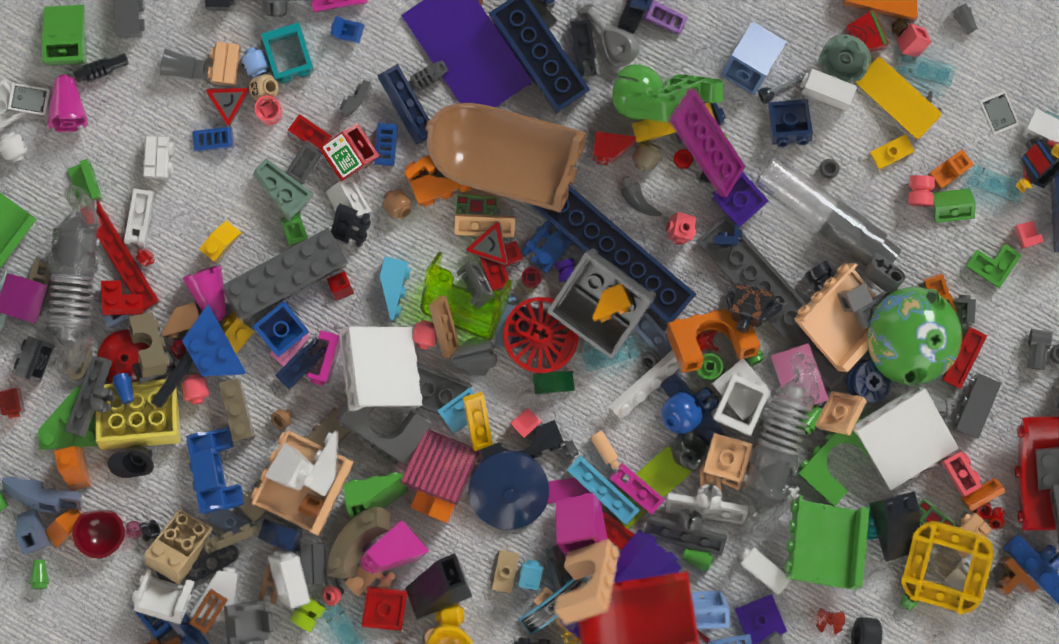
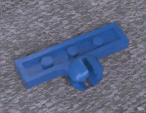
[1003,533,1059,604]

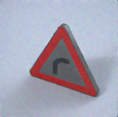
[206,87,249,126]
[466,221,508,265]

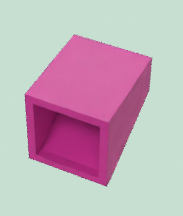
[556,493,607,555]
[359,520,429,574]

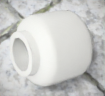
[0,132,27,163]

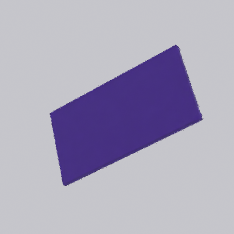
[401,0,533,108]

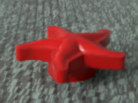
[696,330,719,353]

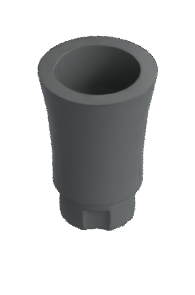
[160,48,205,79]

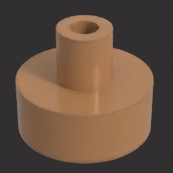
[271,409,292,430]

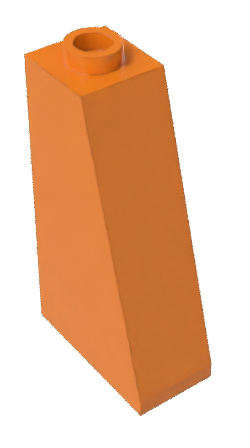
[843,0,918,22]

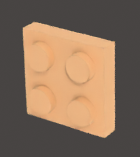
[815,391,867,435]
[702,433,753,483]

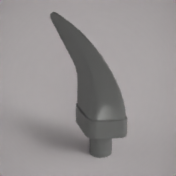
[621,176,662,216]

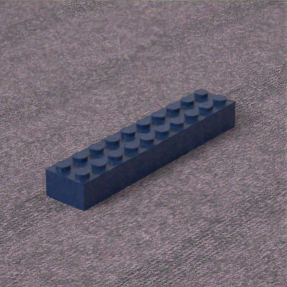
[526,185,697,325]

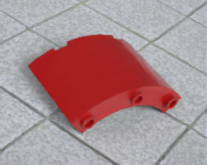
[1014,416,1059,531]
[573,571,700,644]

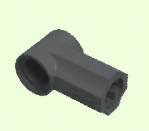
[1027,329,1052,370]

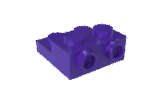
[711,172,769,227]

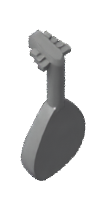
[575,3,639,68]

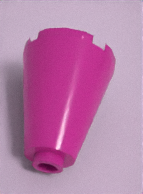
[47,74,88,132]
[183,265,227,321]

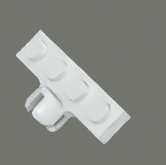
[665,484,748,525]

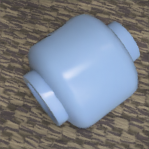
[241,47,270,78]

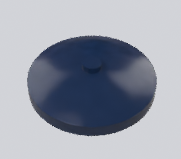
[469,451,549,530]

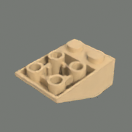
[145,509,213,584]

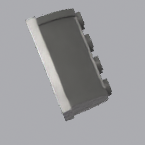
[547,248,656,359]

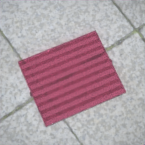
[400,429,480,505]

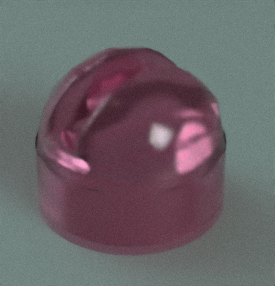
[125,521,142,539]

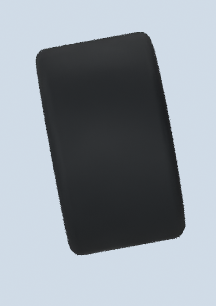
[851,617,883,644]

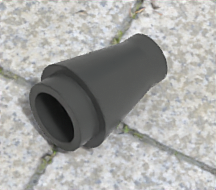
[952,3,978,34]

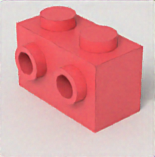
[940,451,982,496]

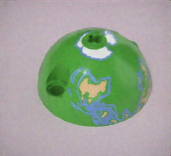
[868,287,962,386]

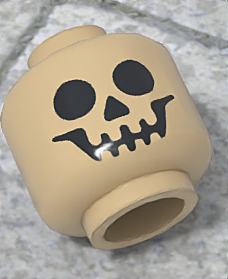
[249,74,279,100]

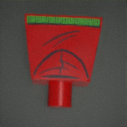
[845,10,889,52]

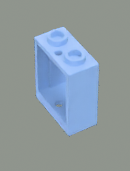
[691,590,729,629]

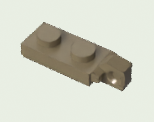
[203,523,260,554]

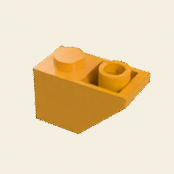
[593,283,634,322]

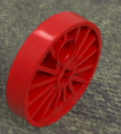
[502,297,579,373]

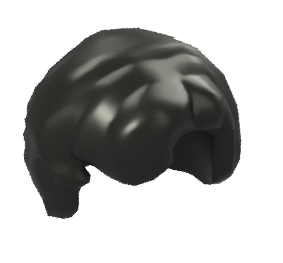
[671,433,706,471]

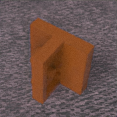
[995,557,1039,595]

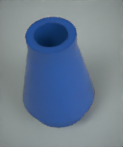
[112,373,134,404]

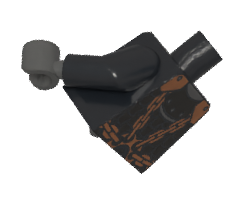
[725,283,788,333]

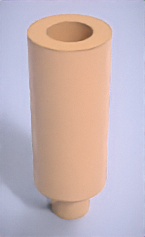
[590,430,620,470]

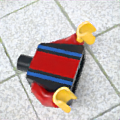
[1016,139,1059,193]

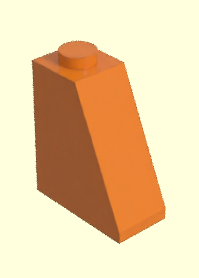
[54,446,91,491]

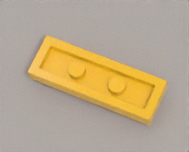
[462,392,493,451]

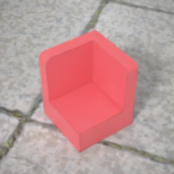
[897,23,932,58]
[1014,221,1044,249]
[510,408,542,438]

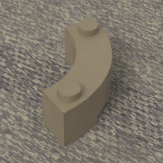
[327,506,391,579]

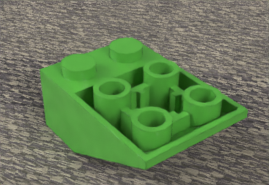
[42,5,87,66]
[343,472,408,519]

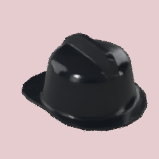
[107,445,154,478]

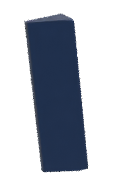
[377,64,429,145]

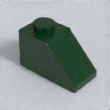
[533,371,575,395]

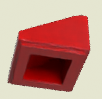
[327,271,354,301]

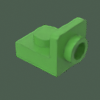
[281,212,308,245]

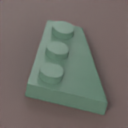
[253,158,313,222]

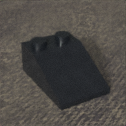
[14,336,54,382]
[869,491,920,562]

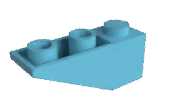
[380,257,411,322]
[518,559,543,590]

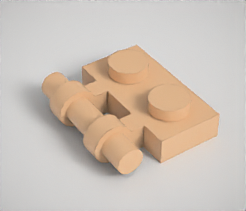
[344,565,396,602]

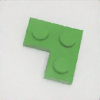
[965,244,1021,289]

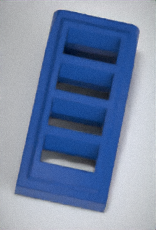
[374,123,398,166]
[193,127,234,151]
[132,606,173,639]

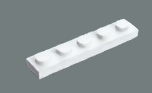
[609,350,680,420]

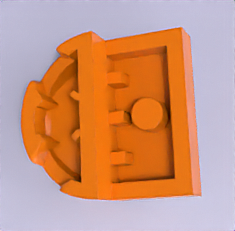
[404,155,438,182]

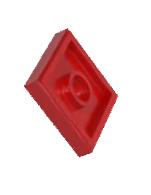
[361,586,407,631]

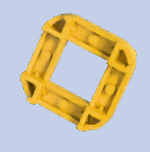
[901,521,994,614]

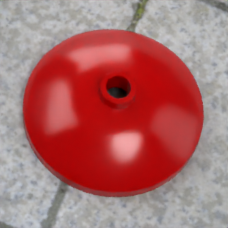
[97,329,150,384]

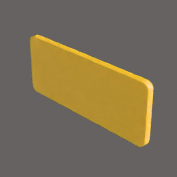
[856,57,941,139]

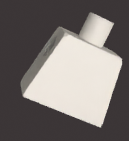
[265,443,314,491]

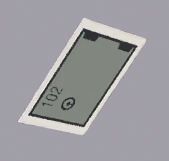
[8,83,50,116]
[980,90,1020,135]

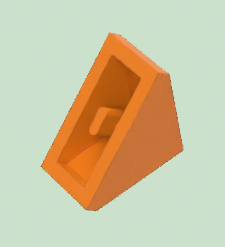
[45,509,81,547]

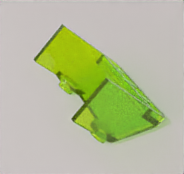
[420,251,512,340]

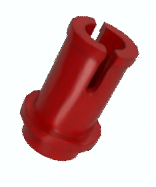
[988,507,1005,530]

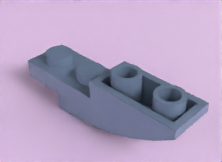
[2,477,83,515]

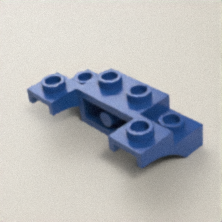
[186,427,244,514]

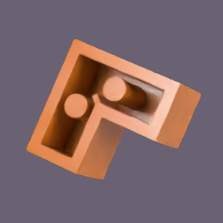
[410,484,458,523]

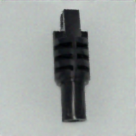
[73,53,129,83]

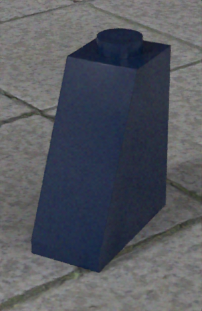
[258,519,303,551]

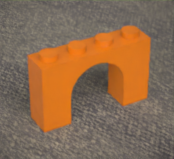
[666,309,760,373]

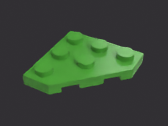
[38,387,98,450]

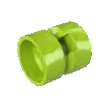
[289,597,326,633]

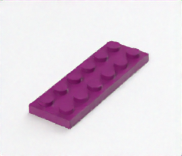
[669,88,746,197]

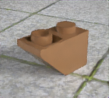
[162,302,200,340]

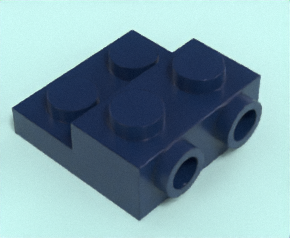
[768,99,813,147]

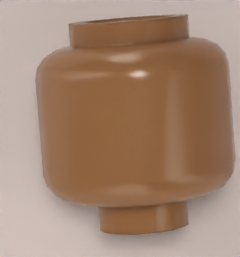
[383,189,412,219]

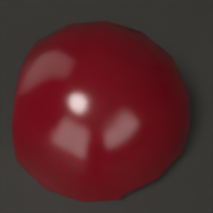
[72,510,125,559]

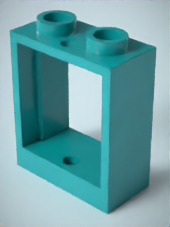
[261,22,315,84]

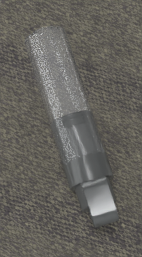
[755,155,905,293]

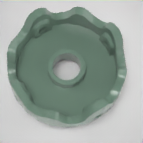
[818,34,871,83]

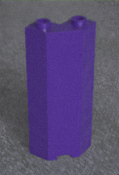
[560,530,681,640]

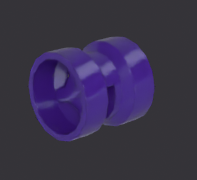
[554,258,575,283]

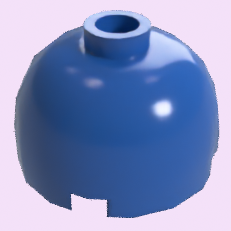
[661,392,702,434]

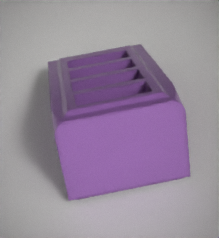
[642,0,688,35]

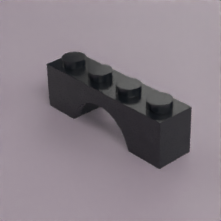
[480,420,564,459]

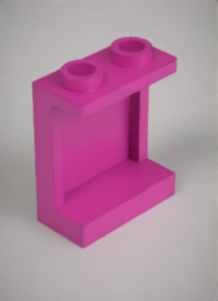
[307,330,341,386]

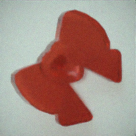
[816,608,846,634]

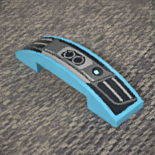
[518,577,590,635]

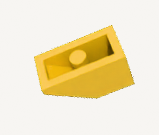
[199,220,242,264]

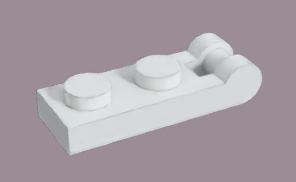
[124,189,154,247]

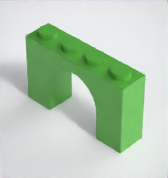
[797,419,873,506]

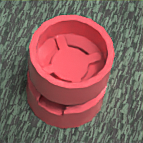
[254,95,283,125]
[908,175,935,207]

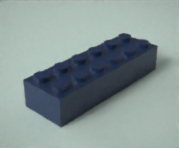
[489,0,590,114]

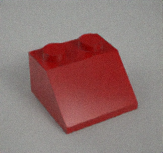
[592,132,636,166]

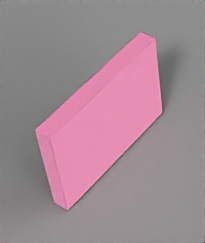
[771,343,829,407]

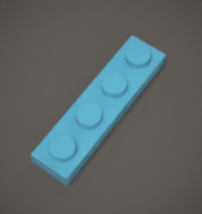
[567,455,640,525]

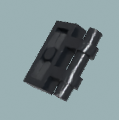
[331,203,371,247]

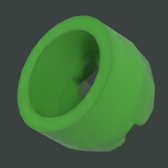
[901,593,919,610]

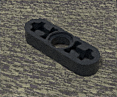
[185,545,239,582]

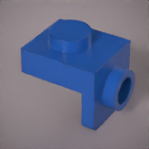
[330,16,365,44]

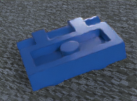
[520,221,572,273]

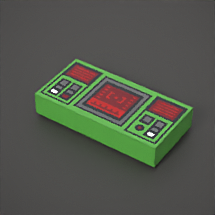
[456,195,497,215]
[918,499,955,526]

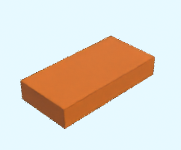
[961,478,1006,512]

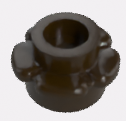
[891,19,909,37]

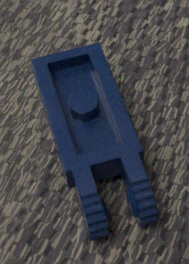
[275,337,327,390]

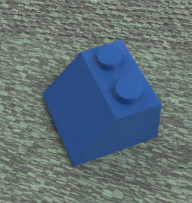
[253,300,309,357]

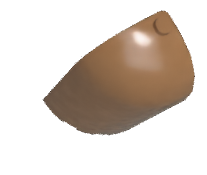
[426,103,586,212]

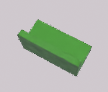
[68,159,103,206]
[932,188,976,223]

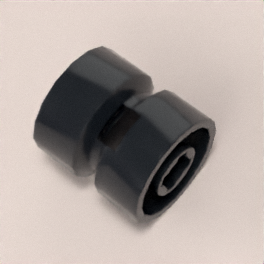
[804,260,835,292]

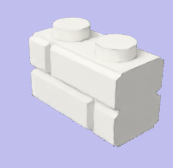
[143,136,174,179]

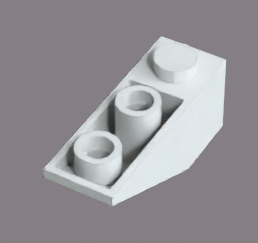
[307,430,339,496]

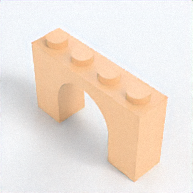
[555,539,619,624]

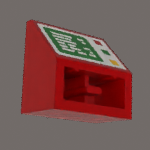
[319,123,380,181]

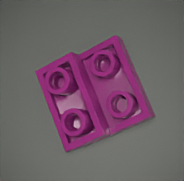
[0,273,48,324]

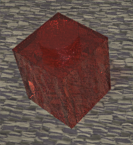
[0,388,26,419]

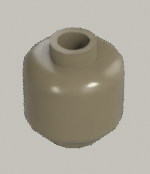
[632,141,662,172]

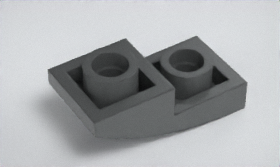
[339,80,372,118]

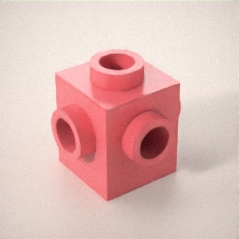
[666,212,696,245]

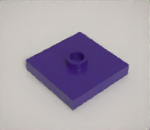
[734,594,787,644]

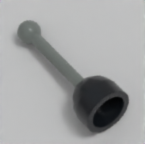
[757,75,803,105]

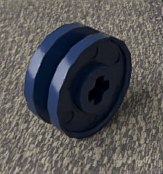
[846,360,892,402]

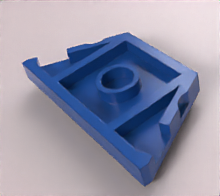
[182,305,246,376]

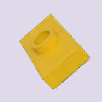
[870,134,915,170]

